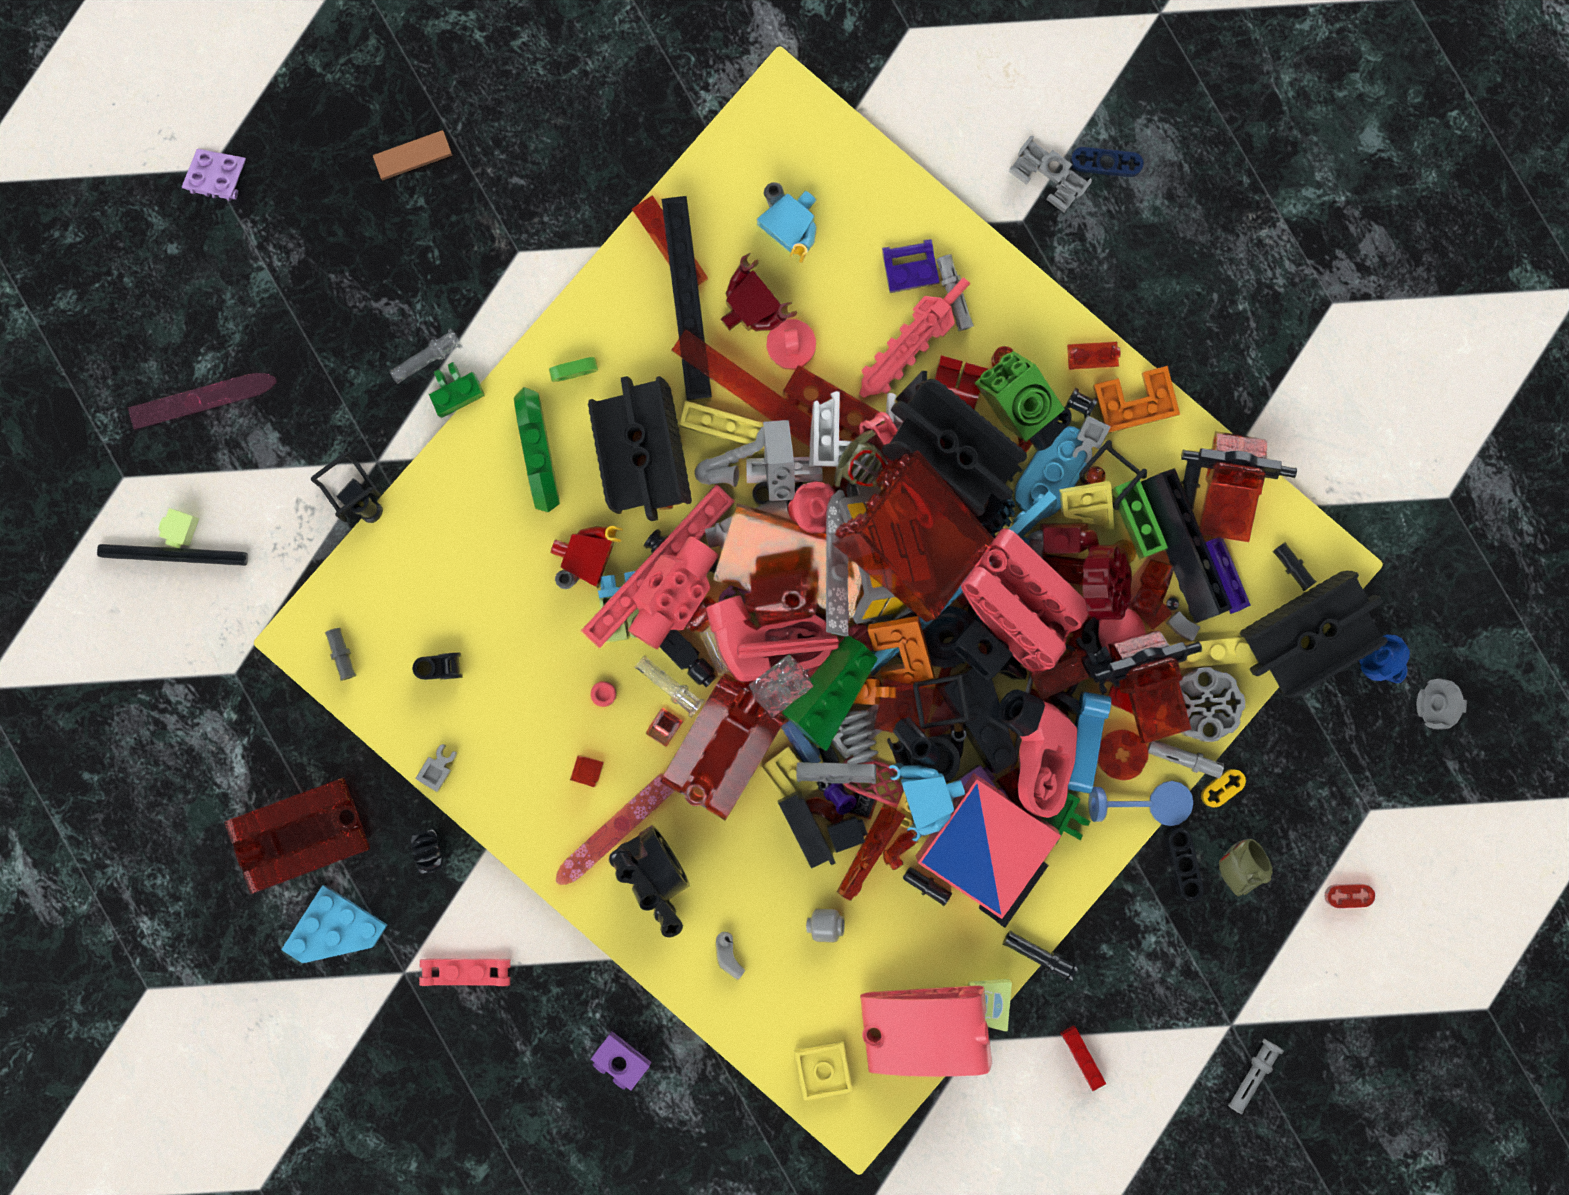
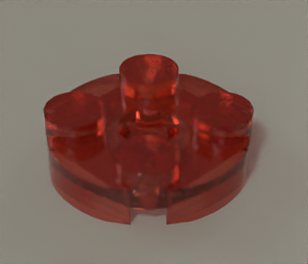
[1097,730,1148,780]

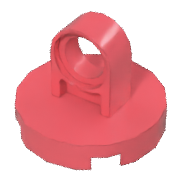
[766,319,816,370]
[788,481,834,534]

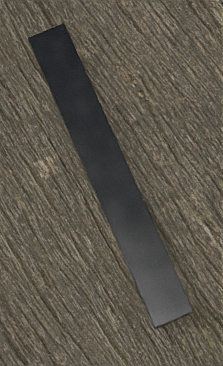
[661,196,712,400]

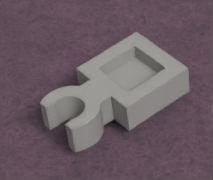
[1072,416,1111,463]
[415,744,457,792]

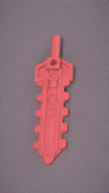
[859,277,971,398]

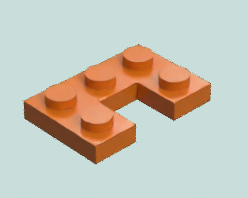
[1093,366,1180,434]
[868,616,936,692]

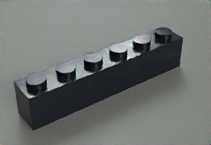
[1141,468,1233,623]

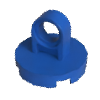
[1359,635,1410,683]

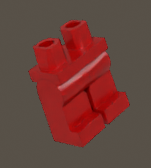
[934,355,988,410]

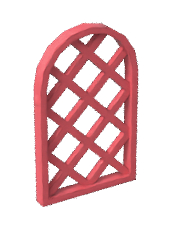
[844,756,904,808]

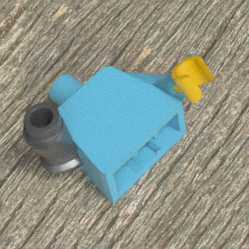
[757,182,817,263]

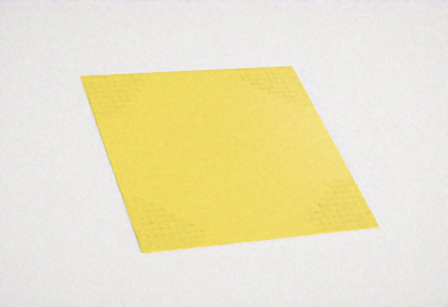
[254,47,1382,1175]

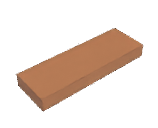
[373,130,452,181]

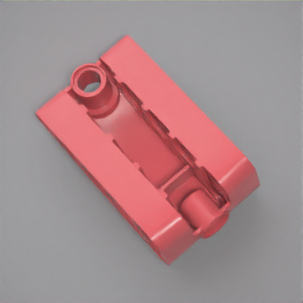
[961,528,1089,673]
[860,986,992,1077]

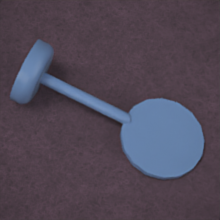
[1088,781,1193,826]

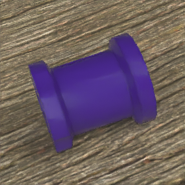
[823,783,857,815]

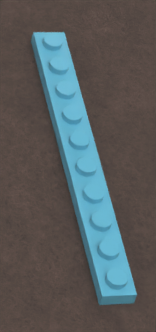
[870,491,1057,676]

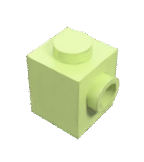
[158,508,199,549]

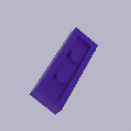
[1205,536,1251,614]

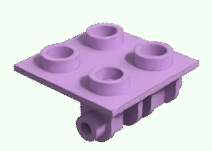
[182,149,246,201]

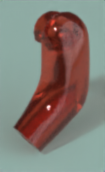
[806,797,844,824]

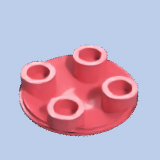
[1098,608,1145,658]

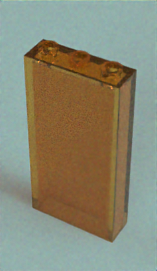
[713,503,864,625]

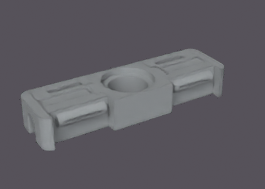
[796,762,876,784]

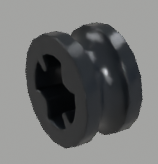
[644,529,667,553]

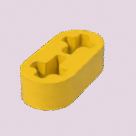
[1201,769,1246,807]

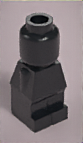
[660,630,717,687]

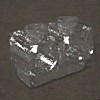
[749,654,813,717]

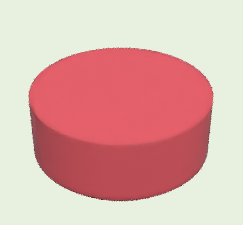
[590,682,616,707]

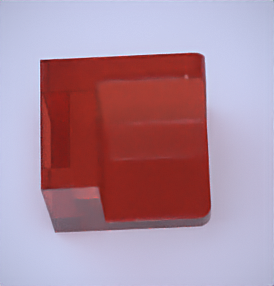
[570,755,604,787]

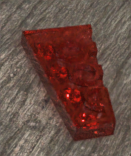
[836,803,906,901]

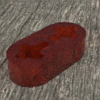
[1324,883,1375,908]

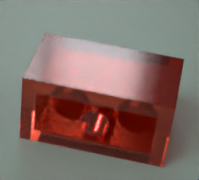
[1029,650,1089,700]

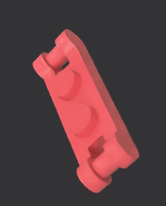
[419,958,511,986]

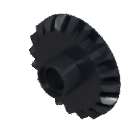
[923,606,975,669]

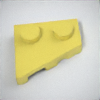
[1059,481,1115,530]

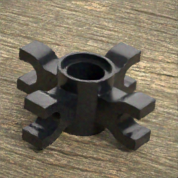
[1076,631,1120,695]

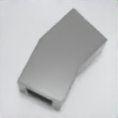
[1166,611,1200,641]

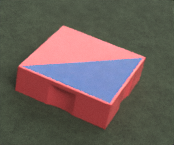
[916,773,1061,919]

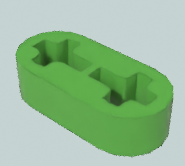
[549,357,598,382]

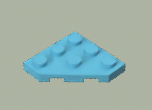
[281,884,388,963]

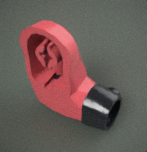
[998,689,1077,818]

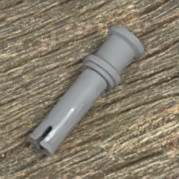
[1228,1038,1284,1114]

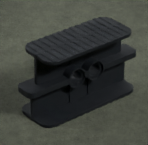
[588,376,692,521]
[882,379,1027,518]
[1240,571,1388,698]

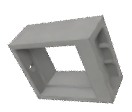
[763,420,795,501]

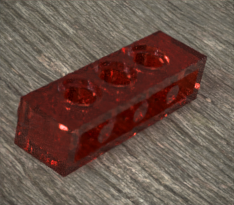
[783,365,883,440]

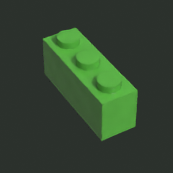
[1112,480,1168,560]

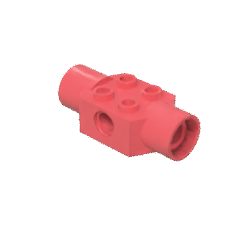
[628,536,719,650]

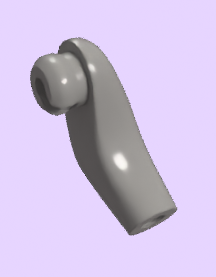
[716,932,745,980]

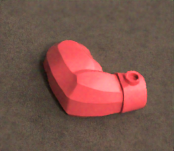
[706,595,831,682]

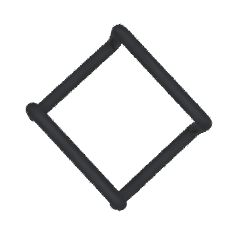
[1079,440,1147,510]
[311,452,381,522]
[913,673,976,729]

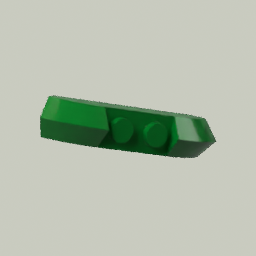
[514,387,560,512]

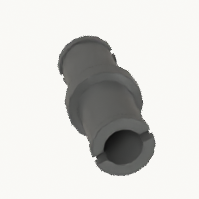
[325,628,356,681]

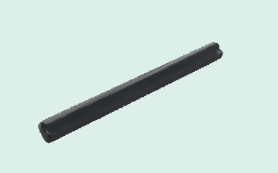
[97,544,248,566]

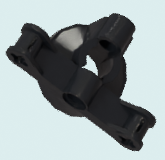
[609,825,690,938]

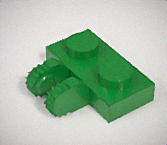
[429,362,485,418]
[1041,792,1091,844]

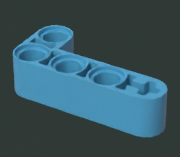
[1068,692,1111,794]

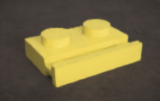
[759,747,819,799]

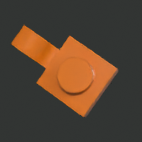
[853,679,896,705]

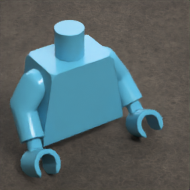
[889,763,965,841]

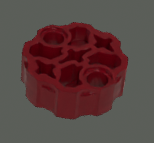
[1082,545,1132,620]

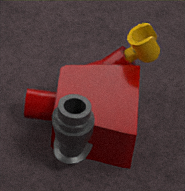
[550,525,623,589]

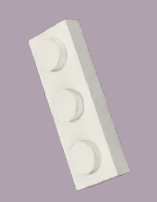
[746,457,823,483]

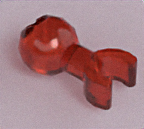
[1083,466,1106,485]

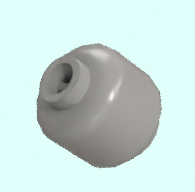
[806,909,845,942]

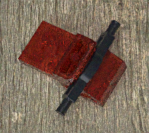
[1181,431,1297,542]
[1093,631,1202,744]

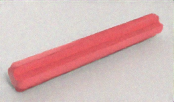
[737,635,839,659]

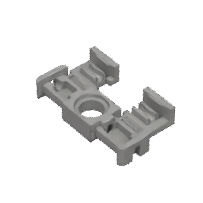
[1009,136,1092,213]

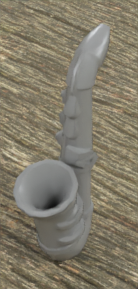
[694,427,764,487]

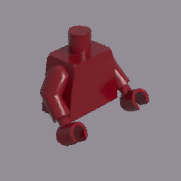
[721,253,797,332]

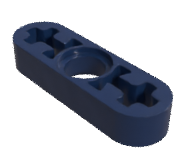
[1070,147,1144,177]

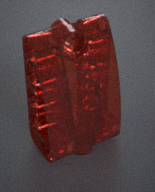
[660,673,786,821]
[224,778,371,894]

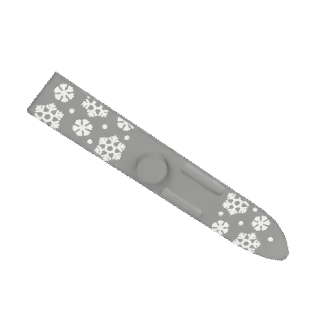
[826,490,848,637]

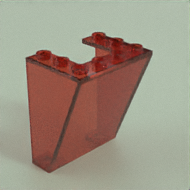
[832,450,994,622]

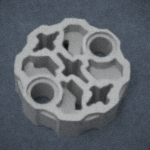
[1167,667,1245,742]

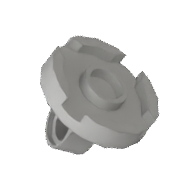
[1416,679,1467,730]

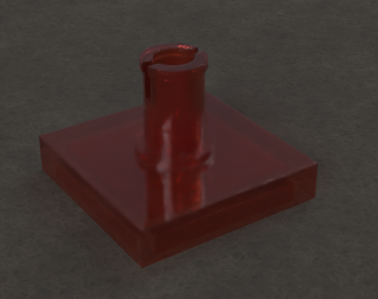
[873,678,935,734]

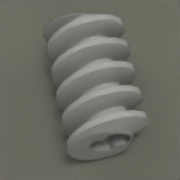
[841,710,878,764]

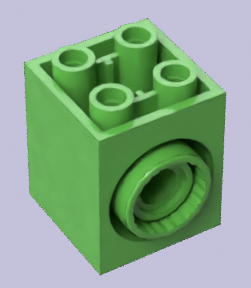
[975,351,1065,441]

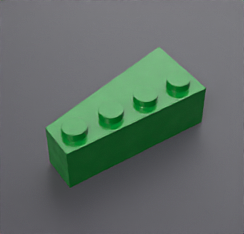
[781,635,878,751]

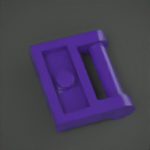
[882,239,939,293]

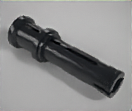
[1002,930,1079,984]

